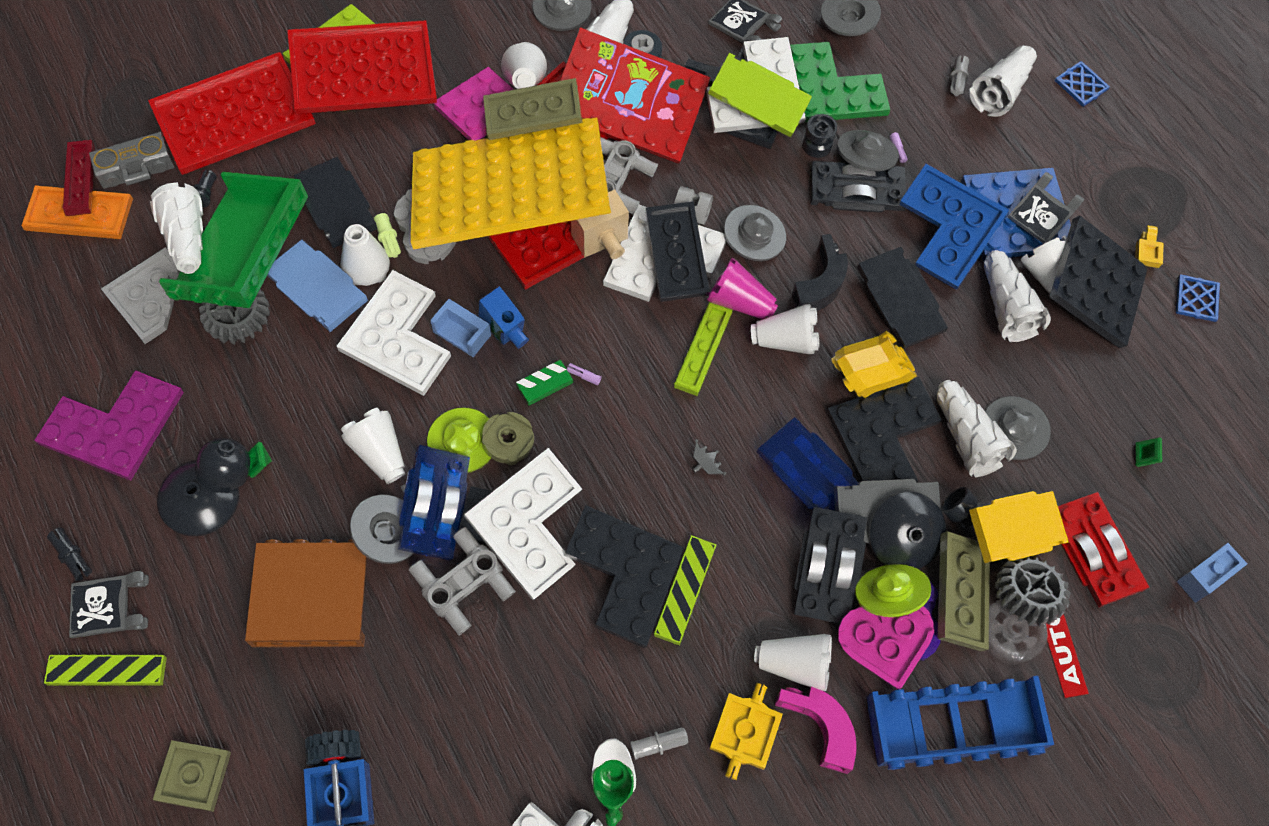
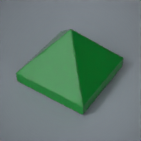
[1135,437,1162,467]
[248,442,272,478]

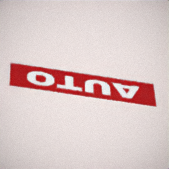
[1043,614,1089,698]

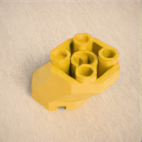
[831,331,917,398]

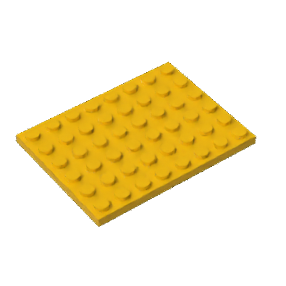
[411,118,611,250]

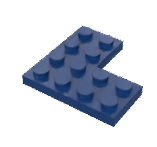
[900,164,1009,290]

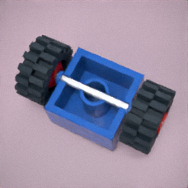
[304,730,374,826]

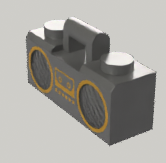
[89,132,174,189]

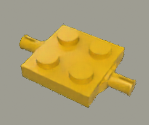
[710,683,783,780]

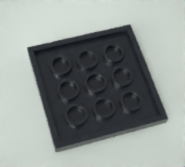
[1049,216,1148,348]

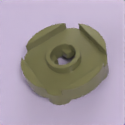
[482,412,534,465]

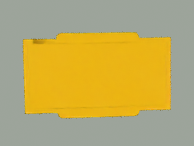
[969,491,1068,563]

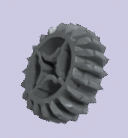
[199,289,270,345]
[994,555,1071,627]

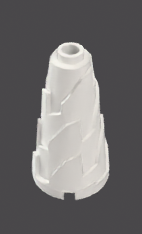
[586,0,634,44]
[969,45,1037,117]
[150,182,203,274]
[984,250,1051,342]
[936,380,1017,477]

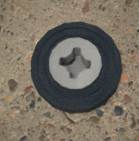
[623,30,662,58]

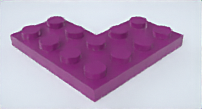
[34,371,184,481]

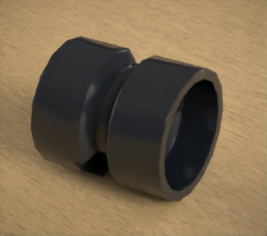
[802,114,837,158]
[941,487,985,537]

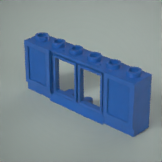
[867,676,1054,770]

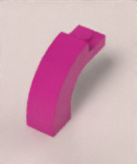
[775,686,856,774]

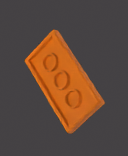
[21,185,133,239]

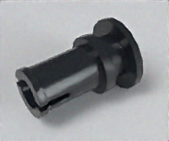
[193,169,217,208]

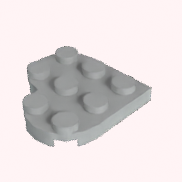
[394,189,456,264]

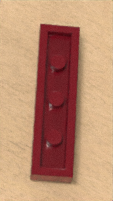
[63,140,95,216]

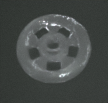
[989,599,1048,662]

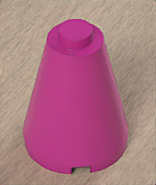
[707,258,778,320]

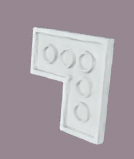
[706,37,805,133]
[603,205,726,302]
[337,270,451,396]
[464,448,582,600]

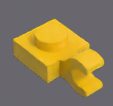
[1135,225,1164,268]

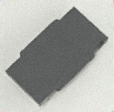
[834,479,941,543]

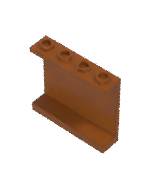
[245,539,367,647]

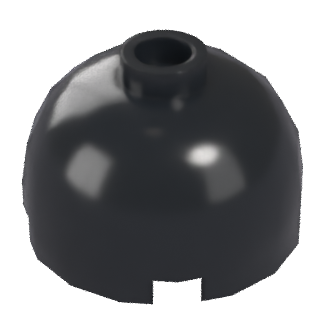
[195,437,251,491]

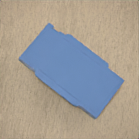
[267,240,368,332]

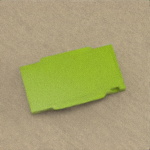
[708,53,812,138]

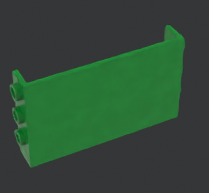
[159,172,308,308]

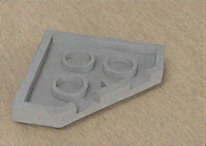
[101,247,181,344]

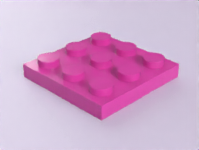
[433,67,514,141]

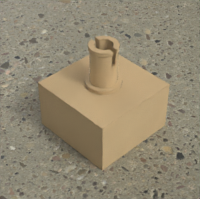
[571,190,629,259]

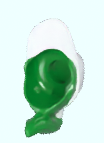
[592,739,636,826]

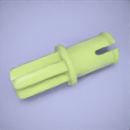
[374,213,401,258]

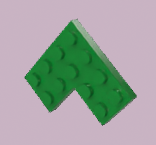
[790,42,890,122]

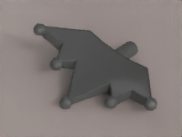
[693,439,727,476]

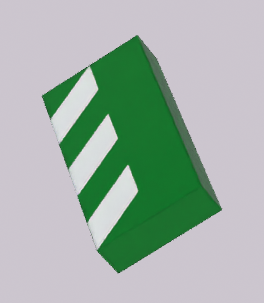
[516,360,573,406]

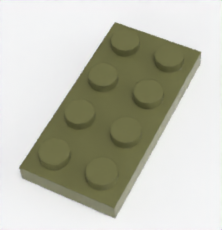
[483,78,583,140]
[938,532,990,651]

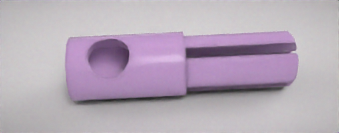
[889,133,908,163]
[567,363,601,386]

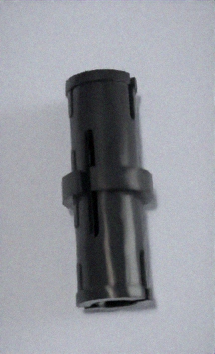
[47,528,92,581]

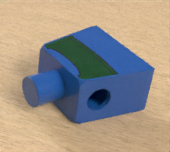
[478,286,529,349]

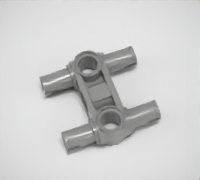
[600,137,658,215]
[409,527,516,635]

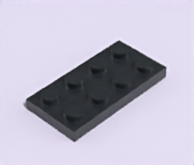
[645,201,710,302]

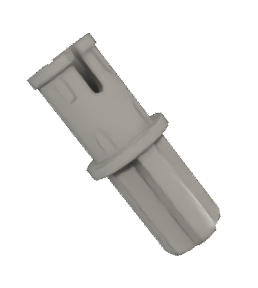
[950,56,969,96]
[630,728,688,760]

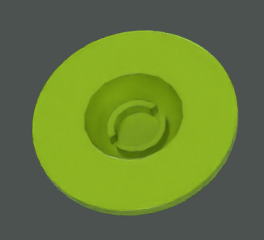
[427,408,491,473]
[856,564,931,617]

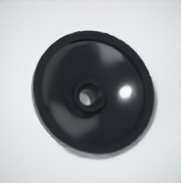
[157,460,240,536]
[868,491,946,569]

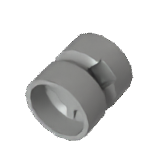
[674,186,713,225]

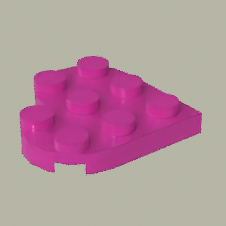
[838,606,934,690]

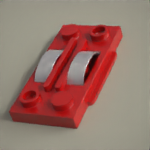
[1058,492,1149,608]

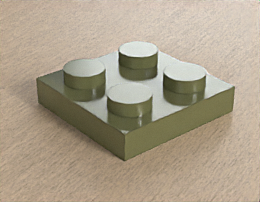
[153,740,231,812]

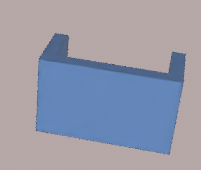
[431,299,491,357]
[1177,543,1247,602]

